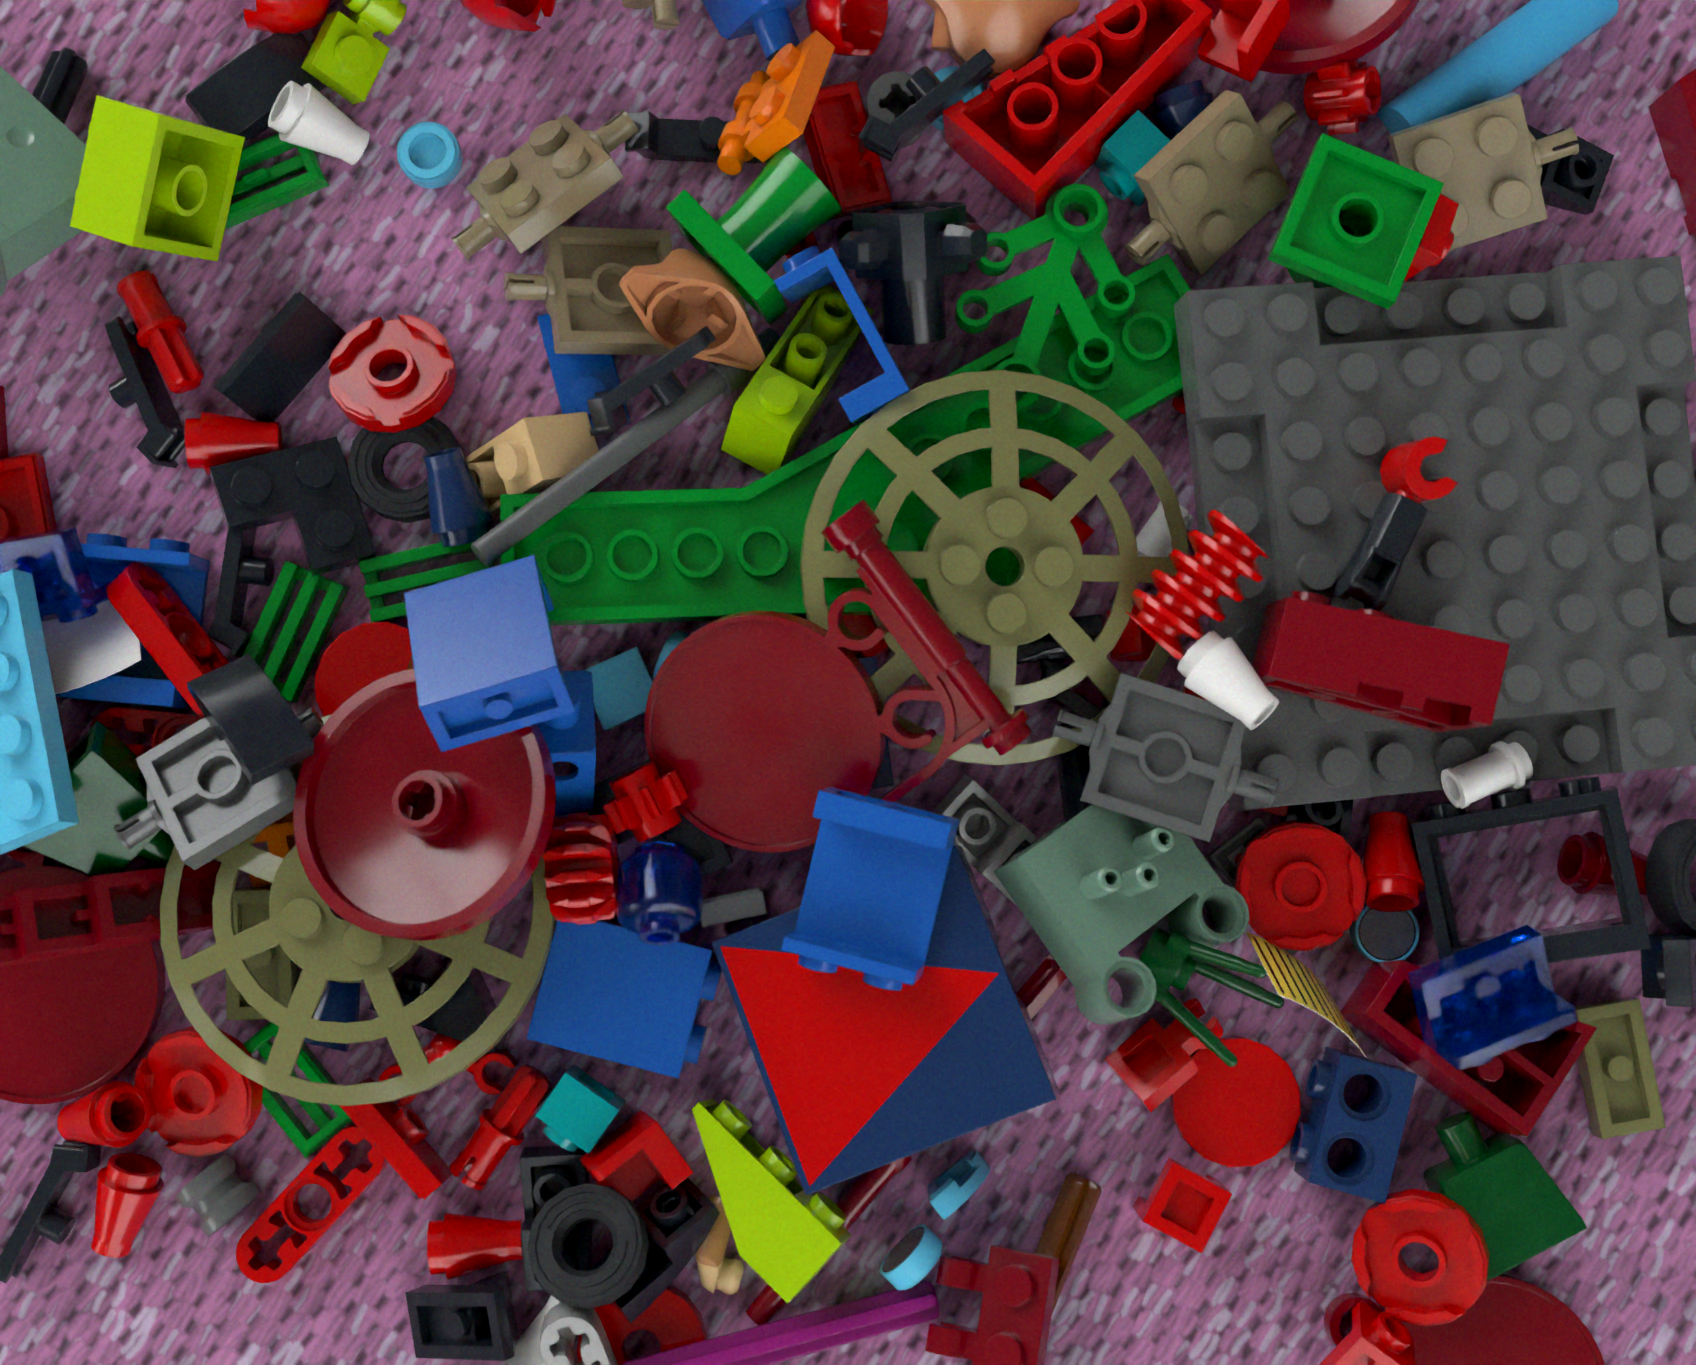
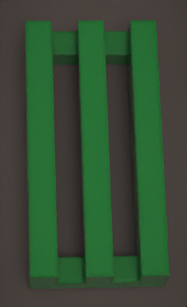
[225,133,330,230]
[358,541,493,623]
[243,561,349,703]
[243,1022,352,1158]

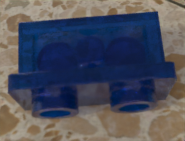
[1408,925,1577,1069]

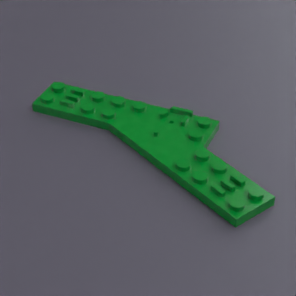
[500,253,1191,626]

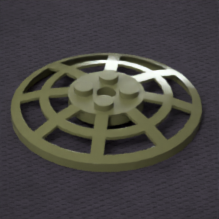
[800,370,1189,765]
[160,715,555,1106]

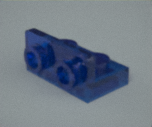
[0,527,113,623]

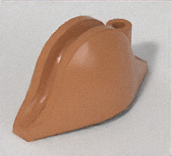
[924,0,1080,79]
[619,248,766,371]

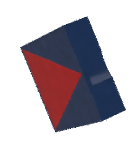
[712,845,1059,1195]

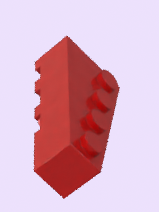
[942,0,1213,220]

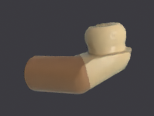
[695,1195,745,1295]

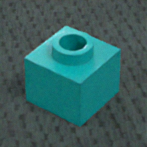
[1095,110,1171,207]
[535,1064,626,1154]

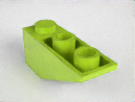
[721,285,874,475]
[692,1098,852,1304]

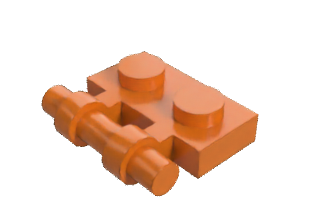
[717,30,835,175]

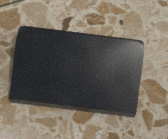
[215,291,346,422]

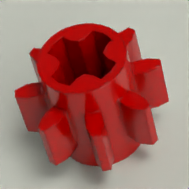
[1304,59,1381,135]
[602,762,689,842]

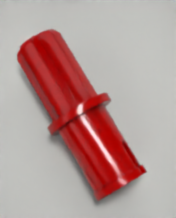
[116,271,204,394]
[449,1064,552,1190]

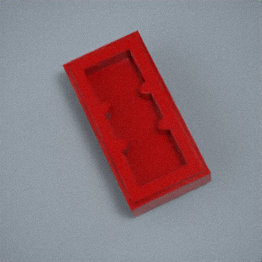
[803,81,893,220]
[339,1077,452,1200]

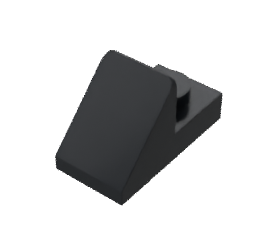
[1640,933,1696,1007]
[369,968,508,1052]
[405,1271,518,1361]

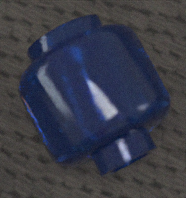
[617,842,703,945]

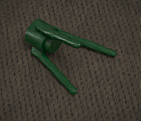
[1139,927,1284,1067]

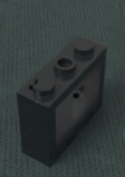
[1411,776,1652,977]

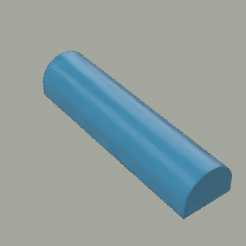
[1376,0,1619,134]

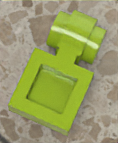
[301,0,407,105]

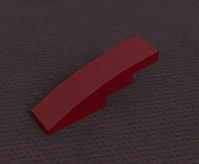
[0,861,222,967]

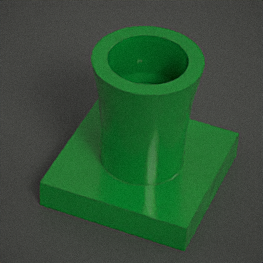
[1267,133,1444,309]
[666,147,842,325]

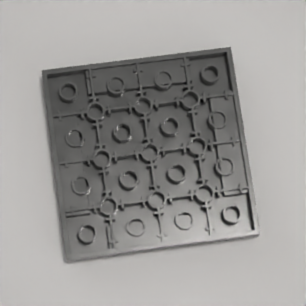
[1174,256,1696,811]

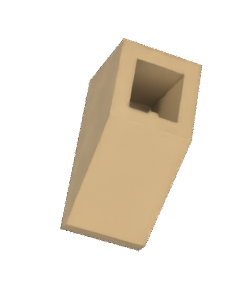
[464,412,599,517]

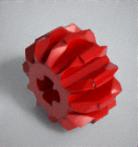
[543,812,621,925]

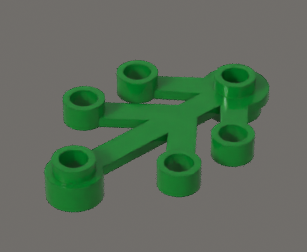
[954,184,1136,415]

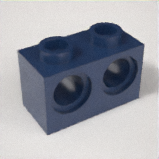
[1290,1047,1417,1204]

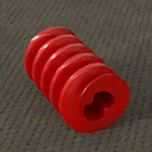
[1125,509,1270,660]

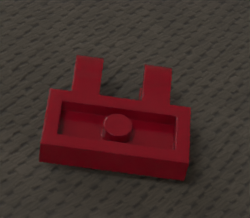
[925,1245,1060,1365]

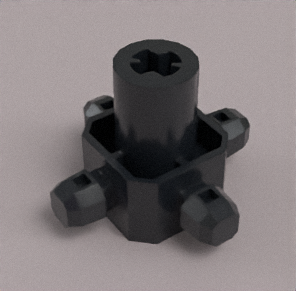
[836,201,988,345]

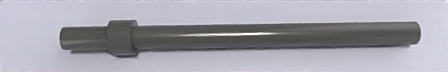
[471,328,780,566]

